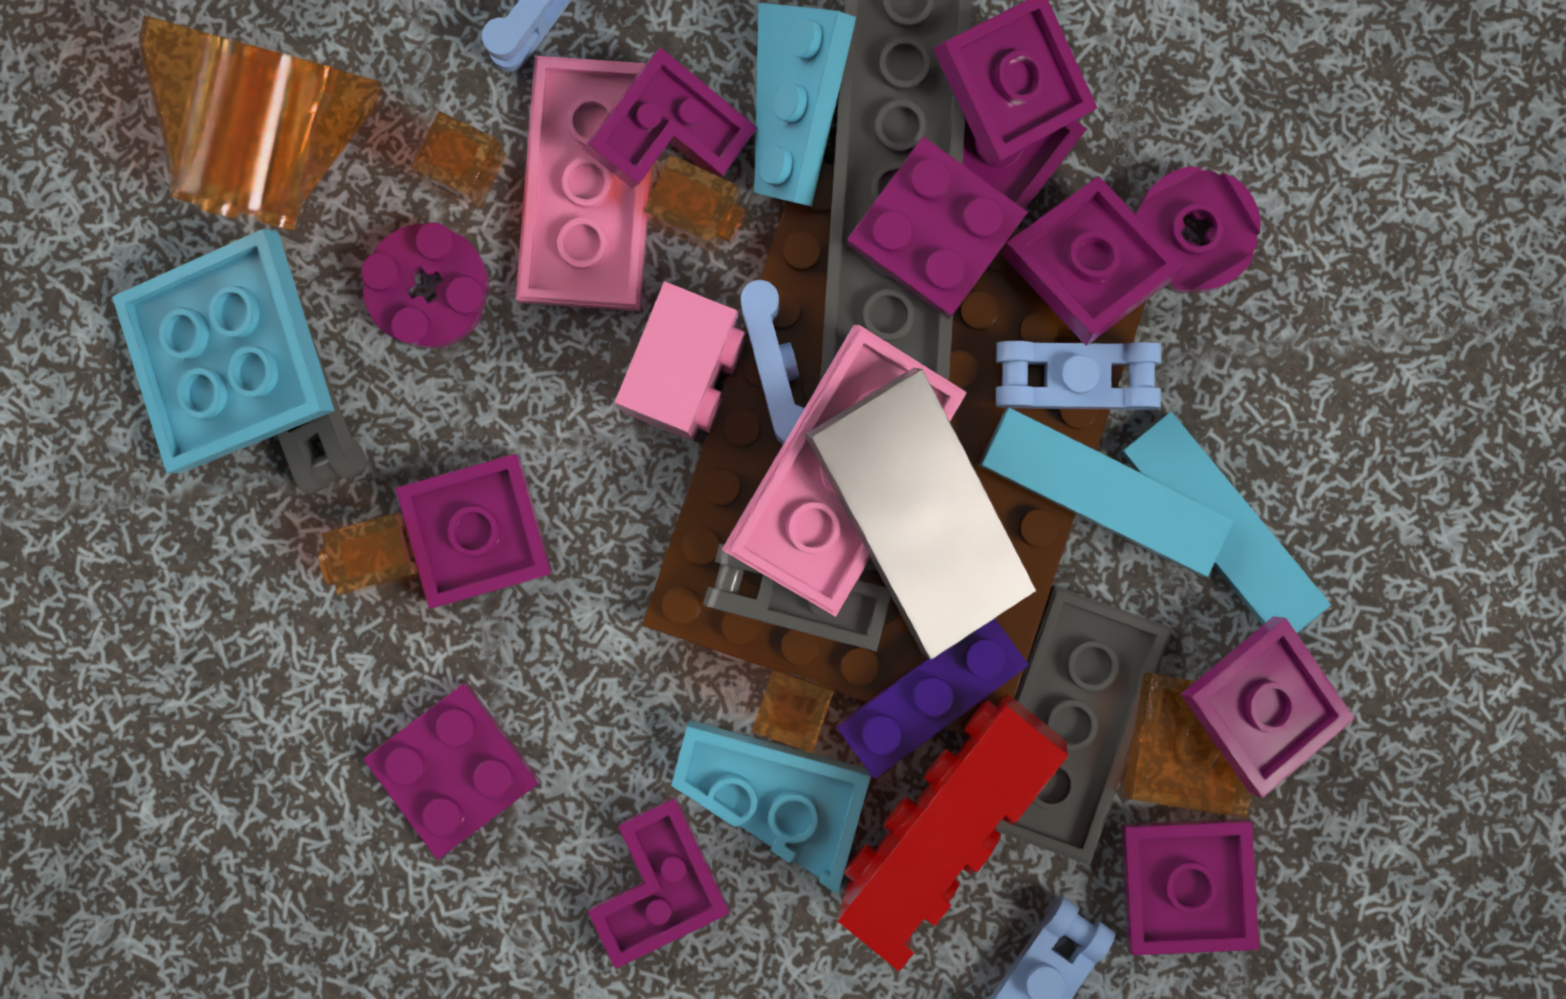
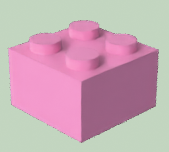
[615,281,747,442]

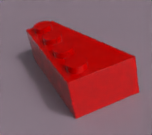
[837,692,1068,972]

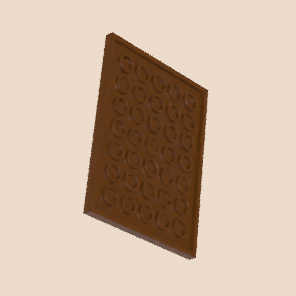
[642,162,1147,737]

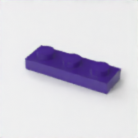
[836,618,1029,779]

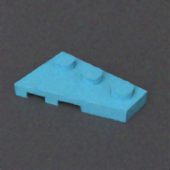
[754,3,856,207]
[671,720,871,894]

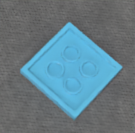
[112,229,335,474]

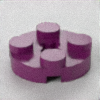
[1135,166,1261,294]
[361,222,490,349]

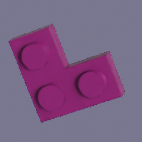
[583,47,757,189]
[588,796,730,969]

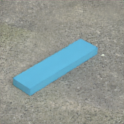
[978,408,1235,577]
[1120,412,1331,633]

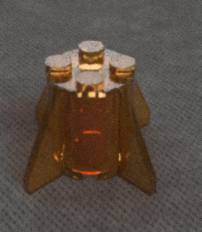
[138,15,382,230]

